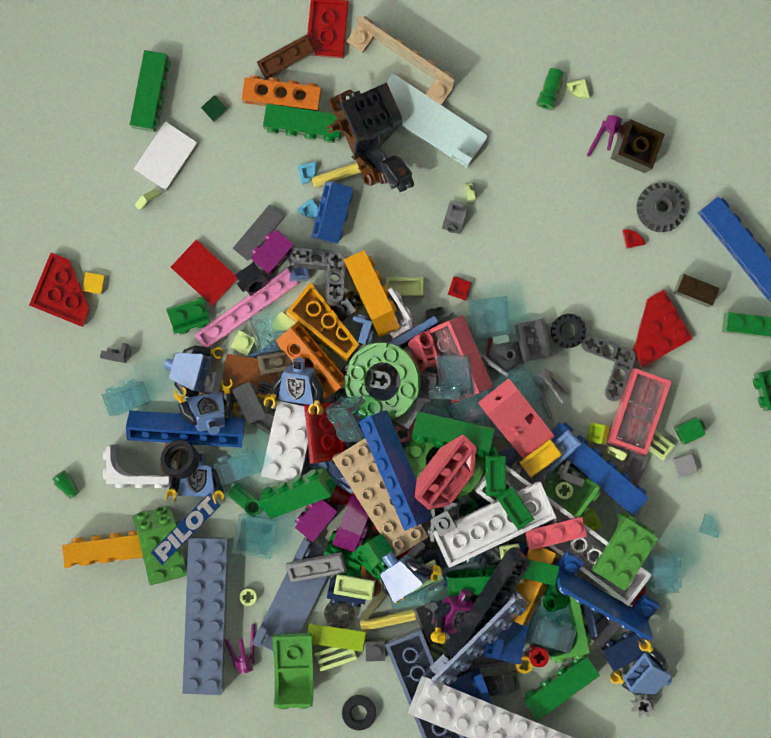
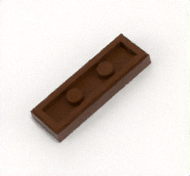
[257,35,316,79]

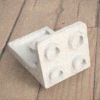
[103,444,173,488]

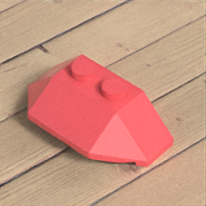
[415,435,477,510]

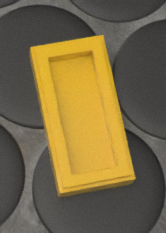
[519,439,562,478]

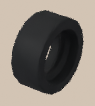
[160,440,200,479]

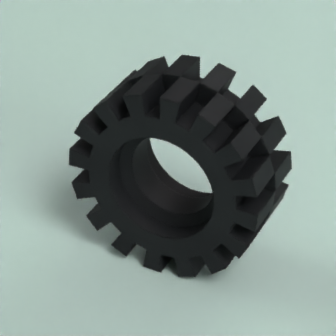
[550,313,587,348]

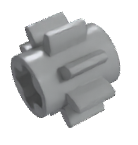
[630,694,655,718]

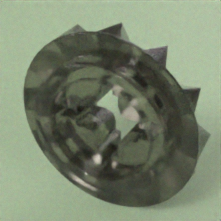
[324,601,355,629]

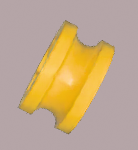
[515,655,533,674]

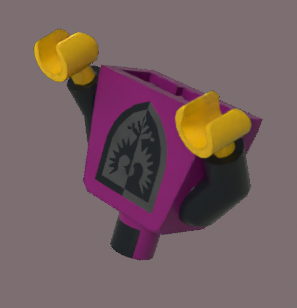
[431,589,474,644]

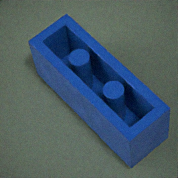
[311,182,353,244]

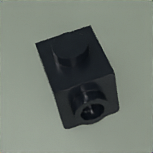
[330,291,364,322]

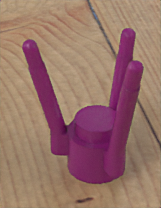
[587,115,622,157]
[225,624,255,674]

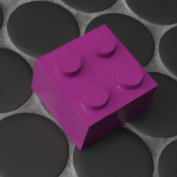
[251,229,296,276]
[332,495,371,552]
[294,499,338,542]

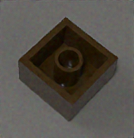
[610,119,665,173]

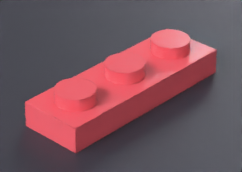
[525,517,587,550]

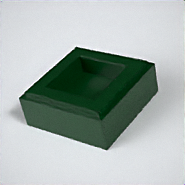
[201,95,228,122]

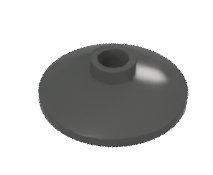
[489,341,524,374]

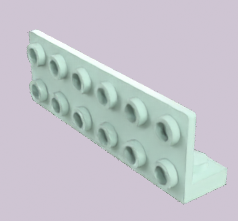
[387,74,487,168]

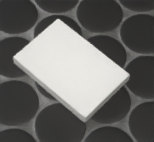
[134,122,198,191]

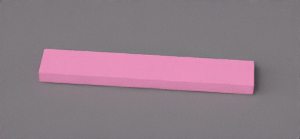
[194,268,299,347]

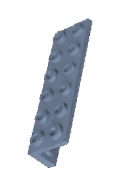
[252,537,328,651]
[430,588,529,686]

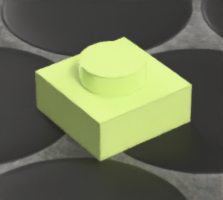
[231,330,257,356]

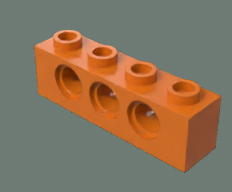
[241,75,321,111]
[275,321,345,399]

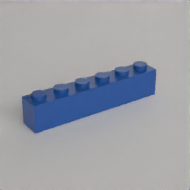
[697,196,771,302]
[126,410,245,448]
[359,410,432,531]
[551,422,649,516]

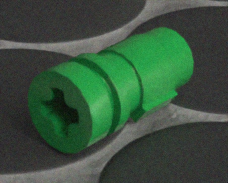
[536,68,564,110]

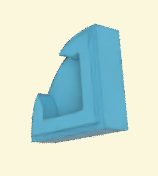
[298,162,317,185]
[297,198,319,218]

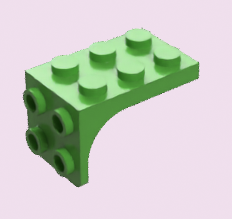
[543,461,601,518]
[132,506,187,586]
[591,512,659,591]
[548,595,591,663]
[273,633,314,710]

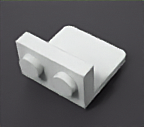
[388,288,414,340]

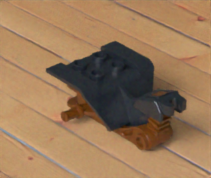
[327,82,415,192]

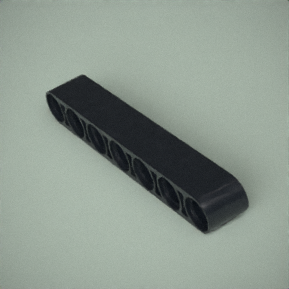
[445,547,530,659]

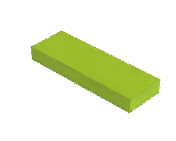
[308,624,366,652]

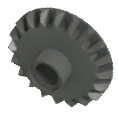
[636,182,687,232]

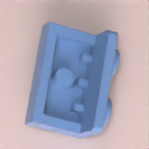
[353,314,374,346]

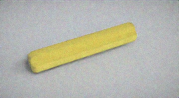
[312,163,361,187]
[360,610,417,631]

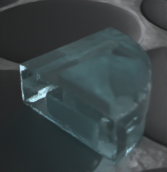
[699,514,719,538]

